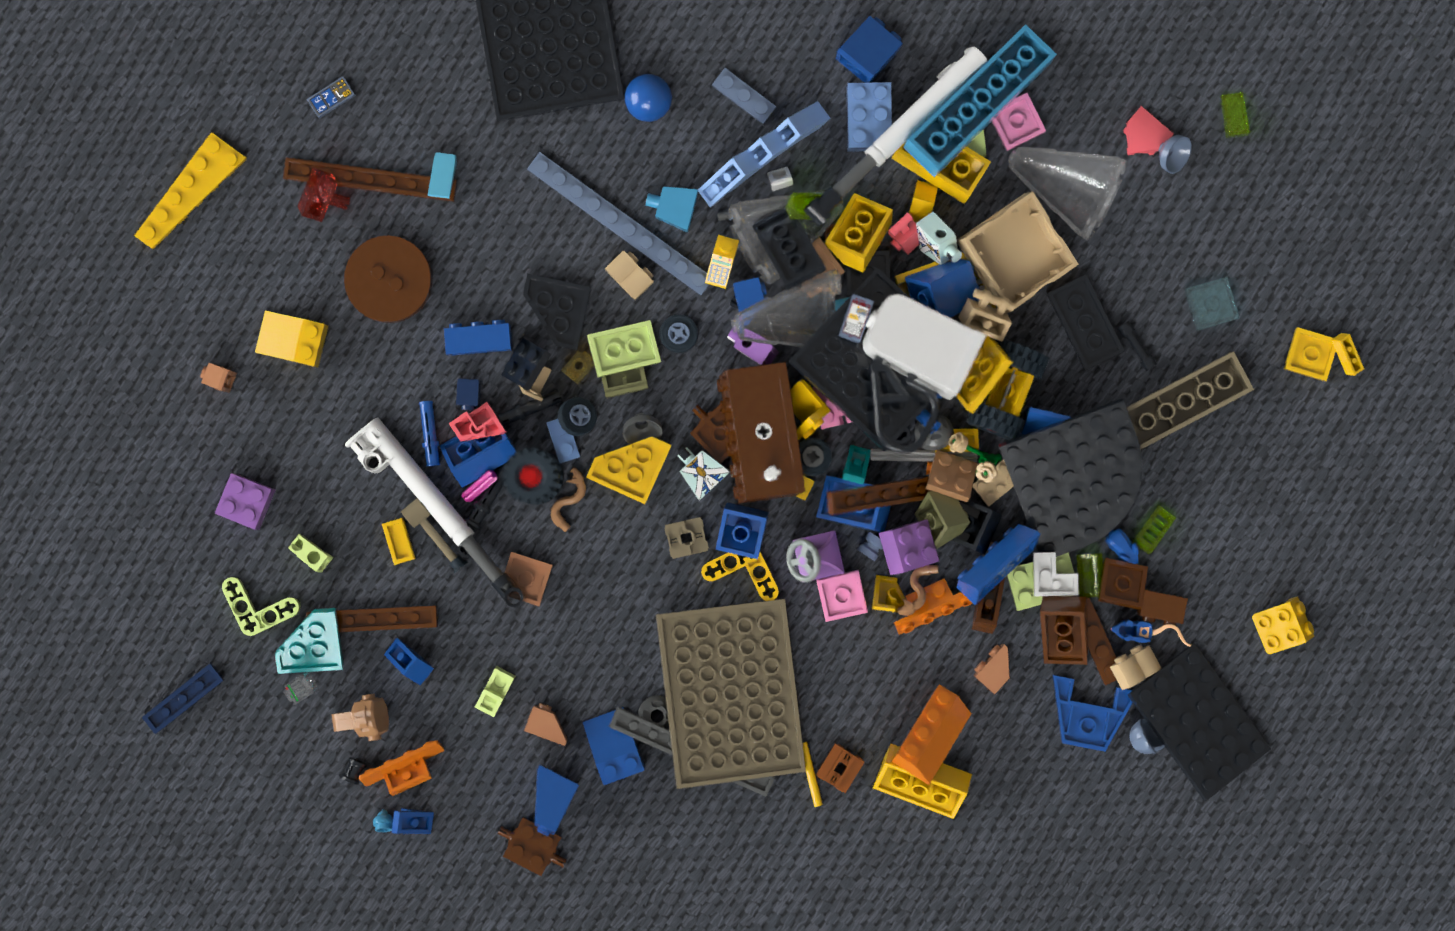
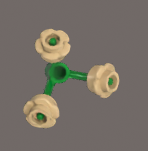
[948,432,1002,483]

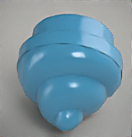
[373,809,393,832]

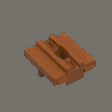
[816,743,865,793]

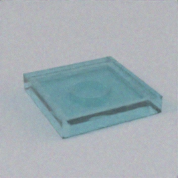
[1185,277,1239,331]

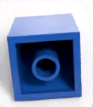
[836,16,903,83]
[905,259,980,318]
[535,765,579,836]

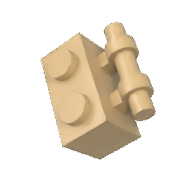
[959,289,1016,341]

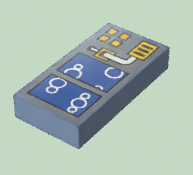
[307,76,356,119]

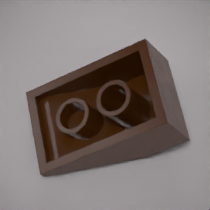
[1040,596,1088,665]

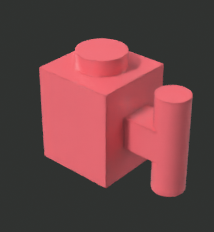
[888,213,919,255]

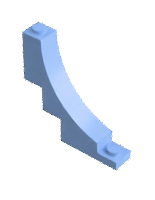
[698,101,831,207]

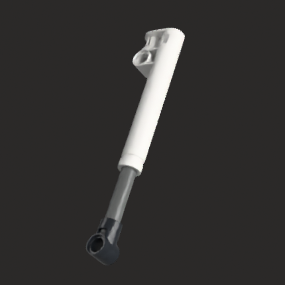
[803,47,987,226]
[345,418,526,608]

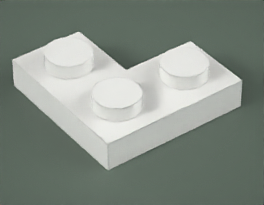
[1033,552,1078,596]

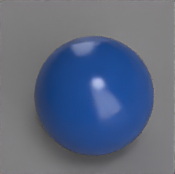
[625,74,672,122]

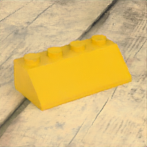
[891,142,991,204]
[873,744,972,819]

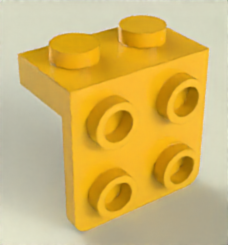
[790,379,831,440]
[1252,596,1314,654]

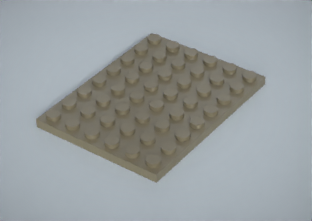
[656,599,806,789]

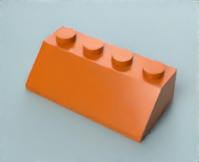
[892,684,972,785]

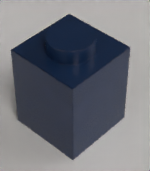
[456,379,481,410]

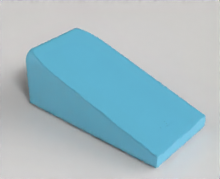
[428,152,457,199]

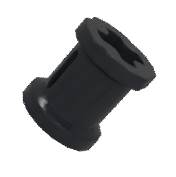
[341,757,367,785]

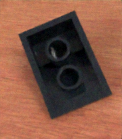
[951,500,1002,555]

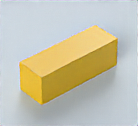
[1332,333,1364,376]

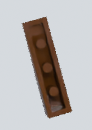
[971,542,1005,634]

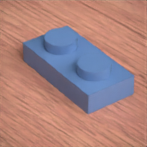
[546,419,580,464]

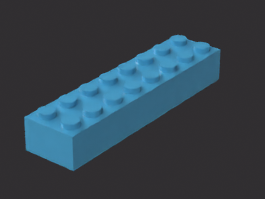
[903,24,1057,178]

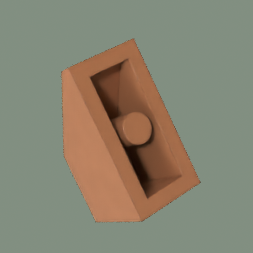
[200,363,237,393]
[524,703,568,746]

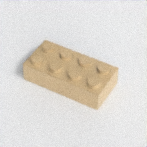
[972,459,1014,507]

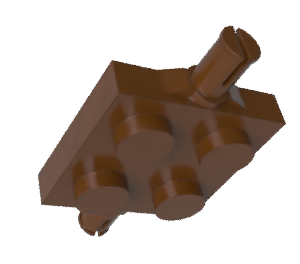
[690,404,729,464]
[498,817,567,876]

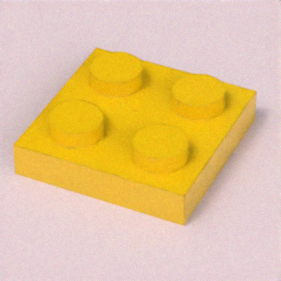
[1284,327,1336,381]

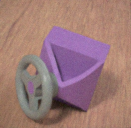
[786,531,845,583]

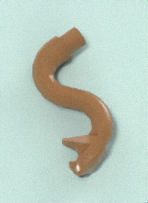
[551,468,586,532]
[898,564,939,616]

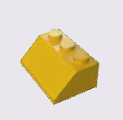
[825,193,893,273]

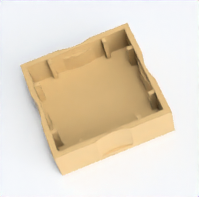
[956,191,1079,313]

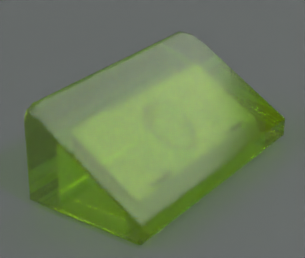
[785,193,828,220]
[1077,553,1103,597]

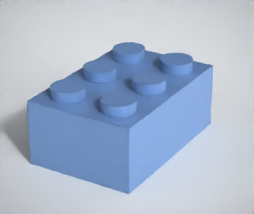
[847,82,892,151]

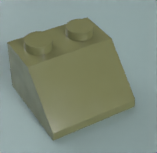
[915,491,970,549]

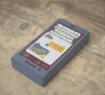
[839,294,874,343]

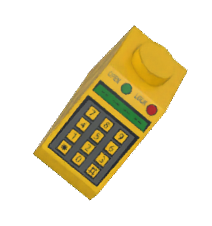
[705,235,739,289]

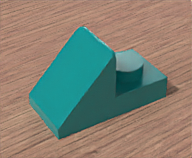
[842,445,871,485]

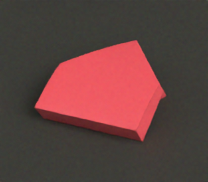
[1123,106,1174,155]

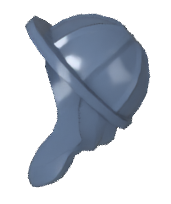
[1130,718,1165,754]

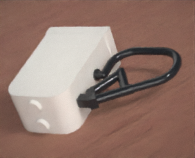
[862,294,986,454]

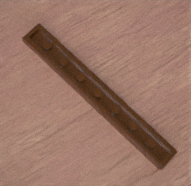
[283,157,457,202]

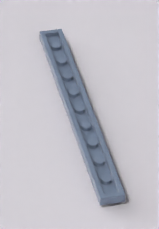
[527,152,710,296]

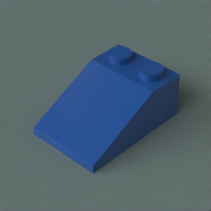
[816,475,891,533]
[583,707,645,786]

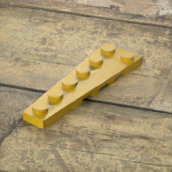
[134,132,247,249]

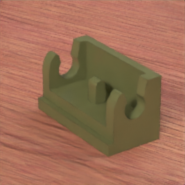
[601,367,649,398]

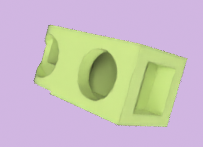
[288,534,333,573]

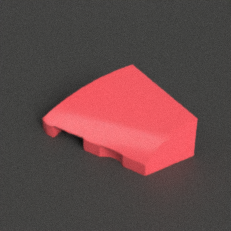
[449,402,506,442]

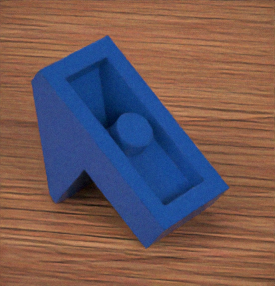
[392,808,434,834]

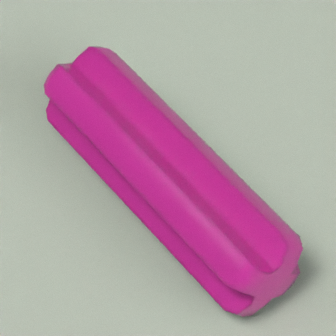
[462,470,498,502]

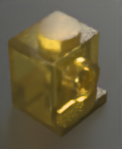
[561,351,595,385]

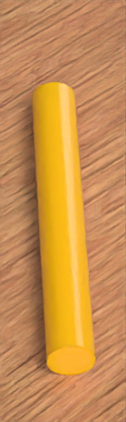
[802,742,823,807]

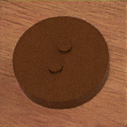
[344,236,432,323]

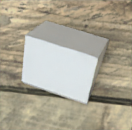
[767,167,793,191]

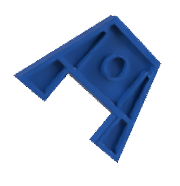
[1052,675,1133,751]

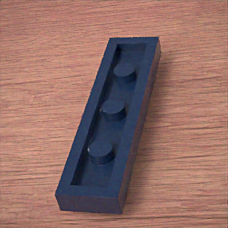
[142,663,225,734]

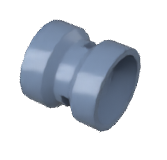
[857,532,883,561]

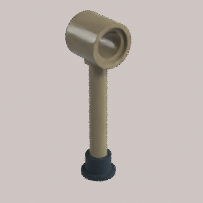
[401,498,468,573]

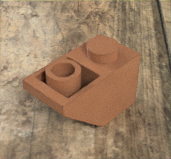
[973,644,1009,694]

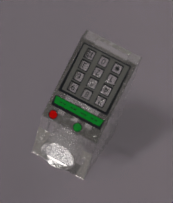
[284,672,321,704]

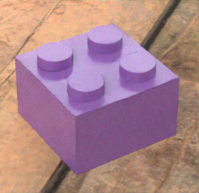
[215,473,275,530]
[879,519,939,575]

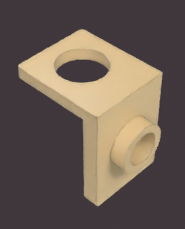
[519,366,551,402]

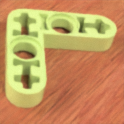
[222,577,301,636]

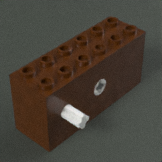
[717,362,806,504]

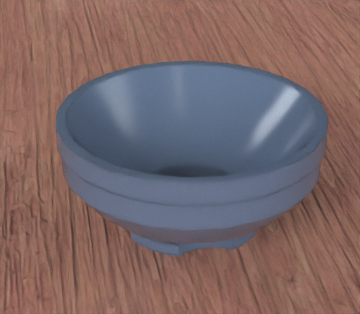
[1158,135,1192,174]

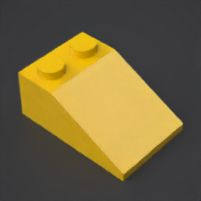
[255,311,328,368]

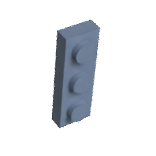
[712,68,776,124]

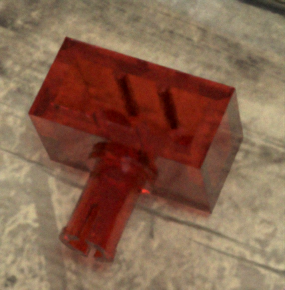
[298,168,350,222]

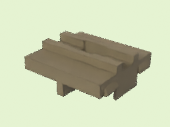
[664,517,709,559]

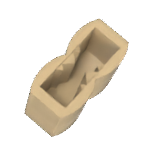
[605,251,654,300]
[1110,644,1161,690]

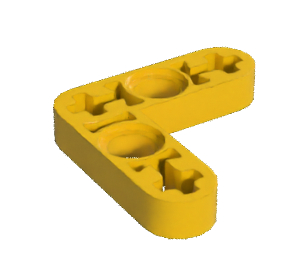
[701,552,779,601]

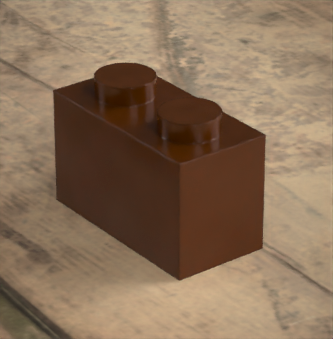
[1137,590,1188,626]

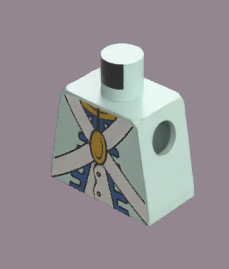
[916,212,962,265]
[678,447,730,500]

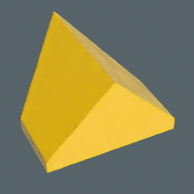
[872,575,906,612]

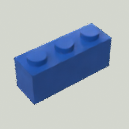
[444,320,512,356]

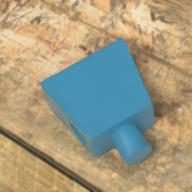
[645,187,698,232]

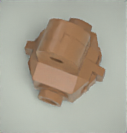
[331,693,389,741]

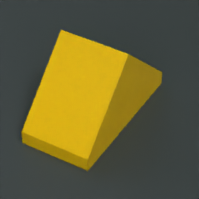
[909,180,938,223]

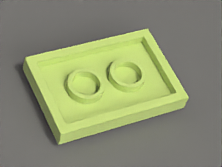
[587,320,661,377]
[1007,552,1080,611]

